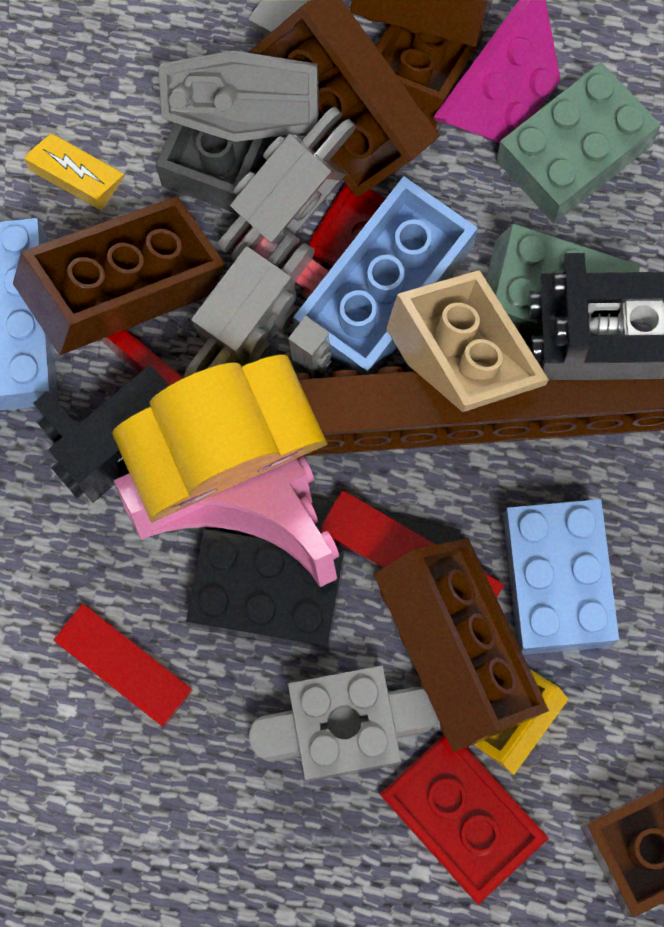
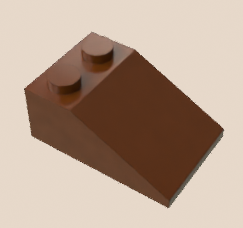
[376,24,486,132]

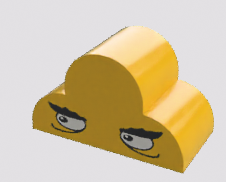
[112,355,327,523]

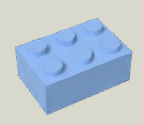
[503,499,619,655]

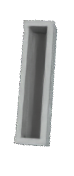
[288,316,333,379]

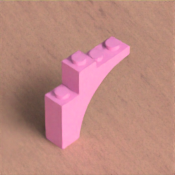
[114,456,339,587]

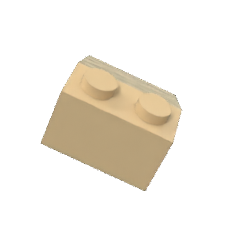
[386,270,549,412]

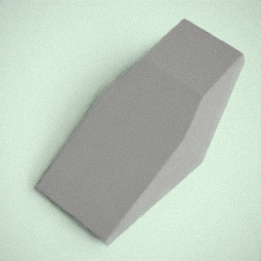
[158,50,319,142]

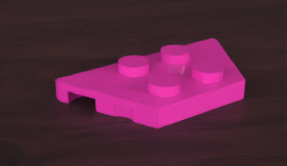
[433,0,561,144]

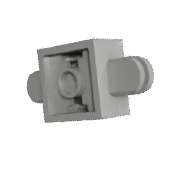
[217,107,356,261]
[184,233,314,378]
[249,665,438,782]

